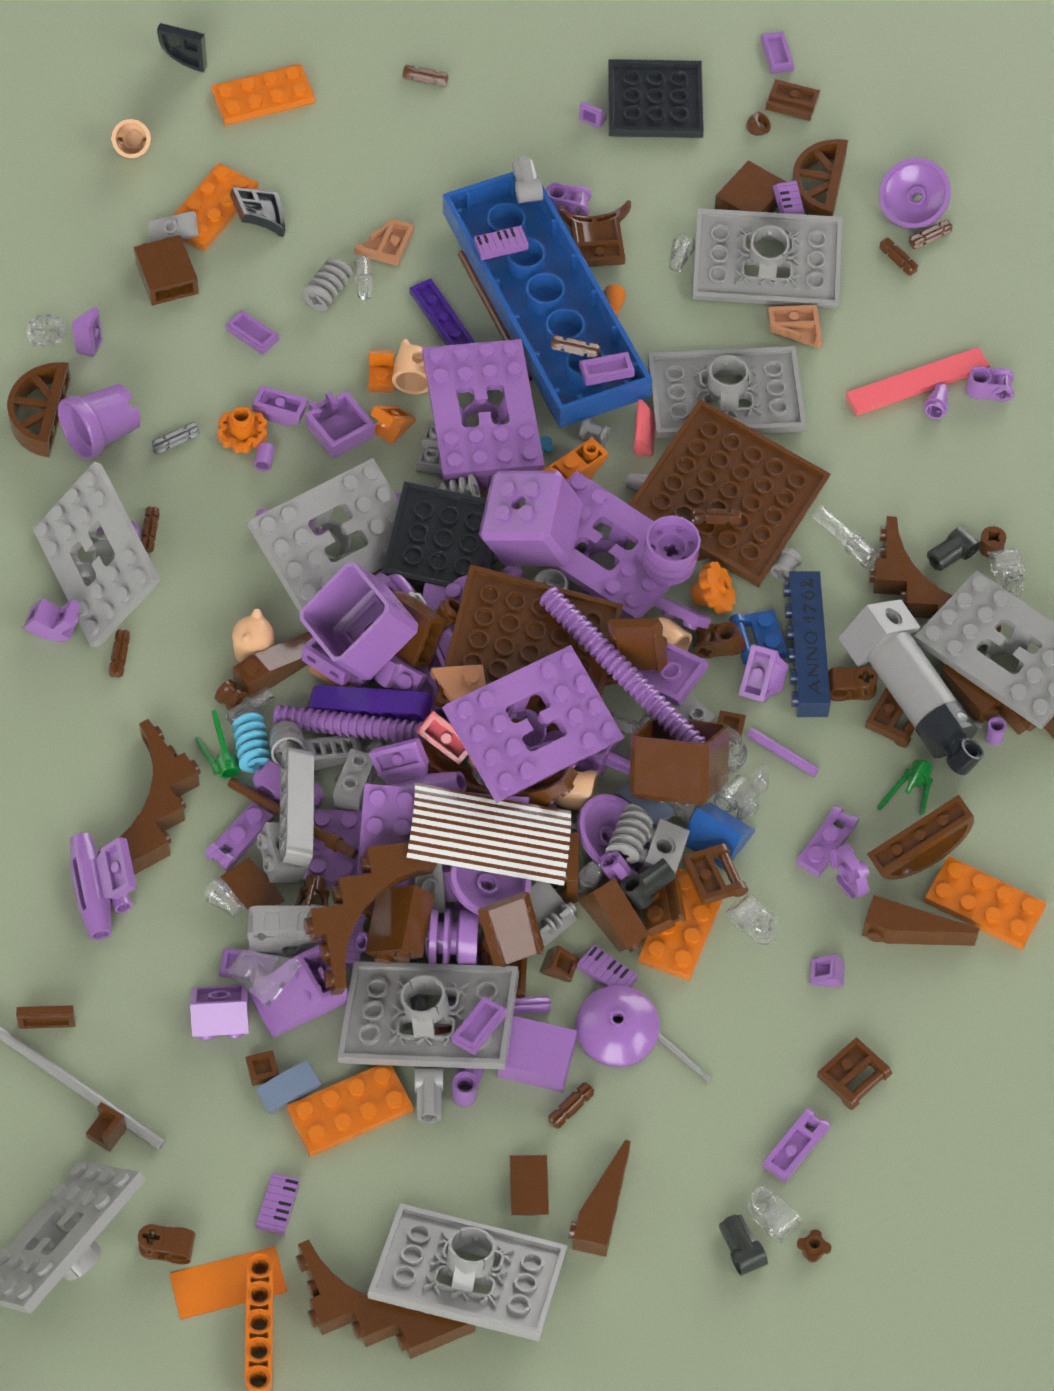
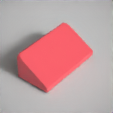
[634,400,655,456]
[416,711,468,765]

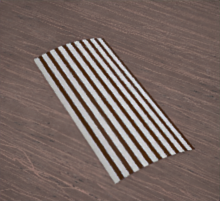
[407,783,571,886]

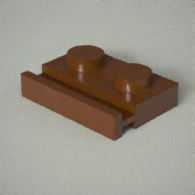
[765,79,820,121]
[642,878,687,937]

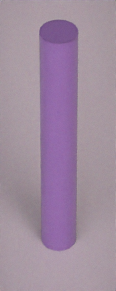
[747,728,820,777]

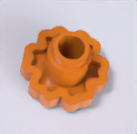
[217,407,268,454]
[690,562,736,614]

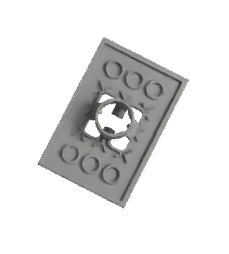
[692,208,843,309]
[647,346,807,438]
[246,458,399,613]
[33,462,161,648]
[914,570,1054,730]
[337,961,519,1070]
[0,1160,146,1314]
[368,1203,568,1342]

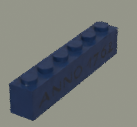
[783,571,831,717]

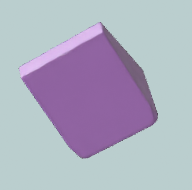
[579,101,607,128]
[810,954,845,987]

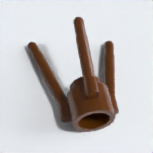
[294,875,330,906]

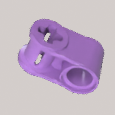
[546,183,592,216]
[965,366,1014,402]

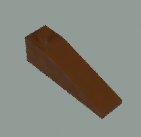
[233,632,313,701]
[862,895,980,946]
[568,1140,631,1257]

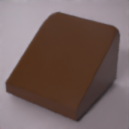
[539,945,580,983]

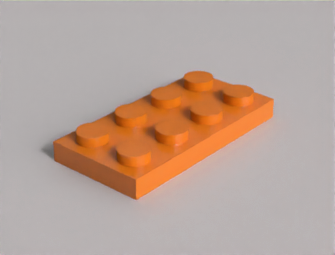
[211,63,315,126]
[173,163,259,252]
[924,856,1047,950]
[638,868,723,981]
[286,1065,413,1157]

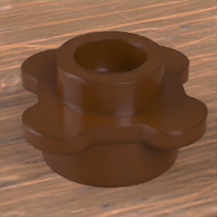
[797,1229,831,1263]

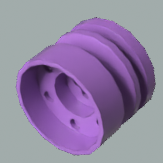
[641,515,701,585]
[425,908,479,965]

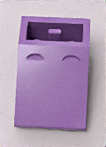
[248,945,348,1038]

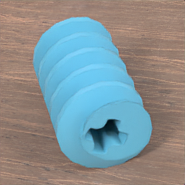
[232,713,273,774]

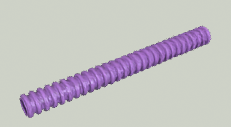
[539,587,706,743]
[273,704,424,743]

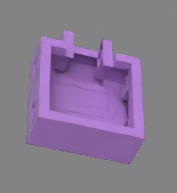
[305,391,375,459]
[301,637,374,688]

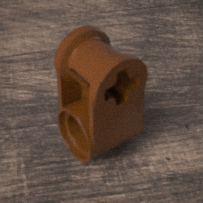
[693,622,746,659]
[828,666,878,702]
[138,1224,196,1265]

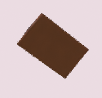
[220,858,285,910]
[510,1155,549,1216]

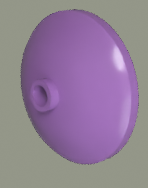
[879,158,951,229]
[577,794,648,869]
[450,866,531,915]
[576,985,660,1067]

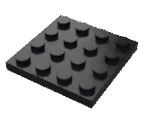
[608,59,704,138]
[382,481,494,587]

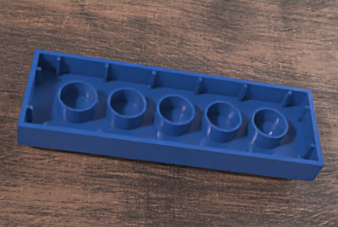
[443,172,652,428]

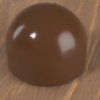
[746,112,771,136]

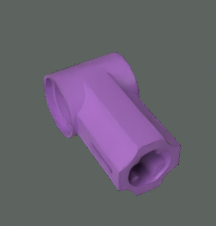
[599,850,638,886]
[452,1068,484,1107]

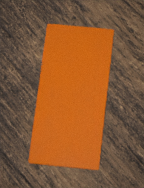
[169,1246,287,1320]

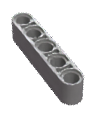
[279,747,314,867]

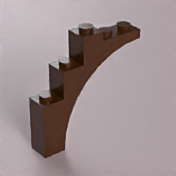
[869,516,1001,633]
[940,665,1054,739]
[98,719,201,875]
[421,739,578,807]
[304,842,437,996]
[295,1240,475,1359]

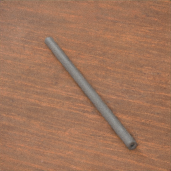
[0,1026,166,1150]

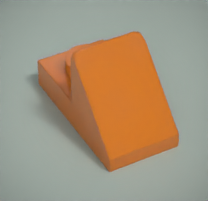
[369,350,395,393]
[370,406,416,444]

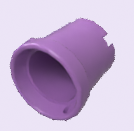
[58,383,141,460]

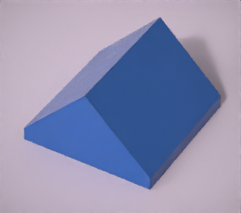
[685,802,755,870]

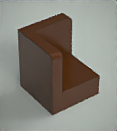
[86,1102,127,1152]

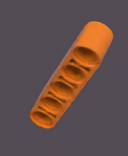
[245,1253,274,1391]

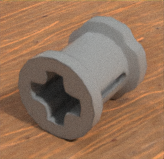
[579,418,611,447]
[770,548,802,582]

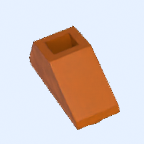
[542,437,609,481]

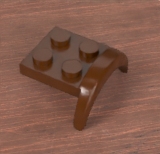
[559,200,631,267]

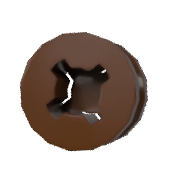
[979,526,1007,559]
[215,679,248,713]

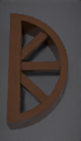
[792,139,848,216]
[7,362,71,458]
[867,795,974,880]

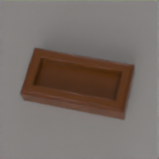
[16,1005,76,1029]

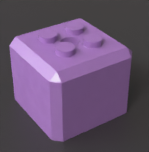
[479,471,583,566]
[299,562,418,680]

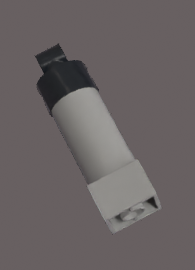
[838,599,984,775]

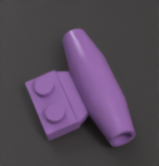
[369,738,467,792]
[70,833,137,940]

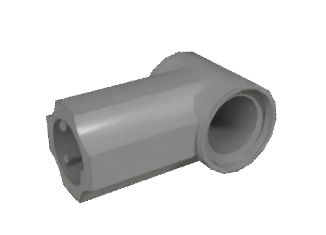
[512,156,543,203]
[415,1067,443,1123]

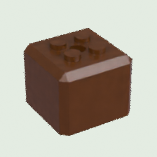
[630,718,729,806]

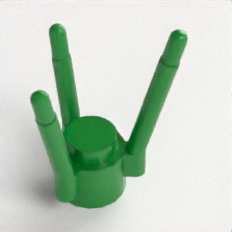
[195,710,240,779]
[877,759,933,815]

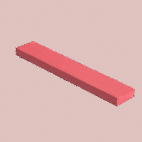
[845,347,990,416]

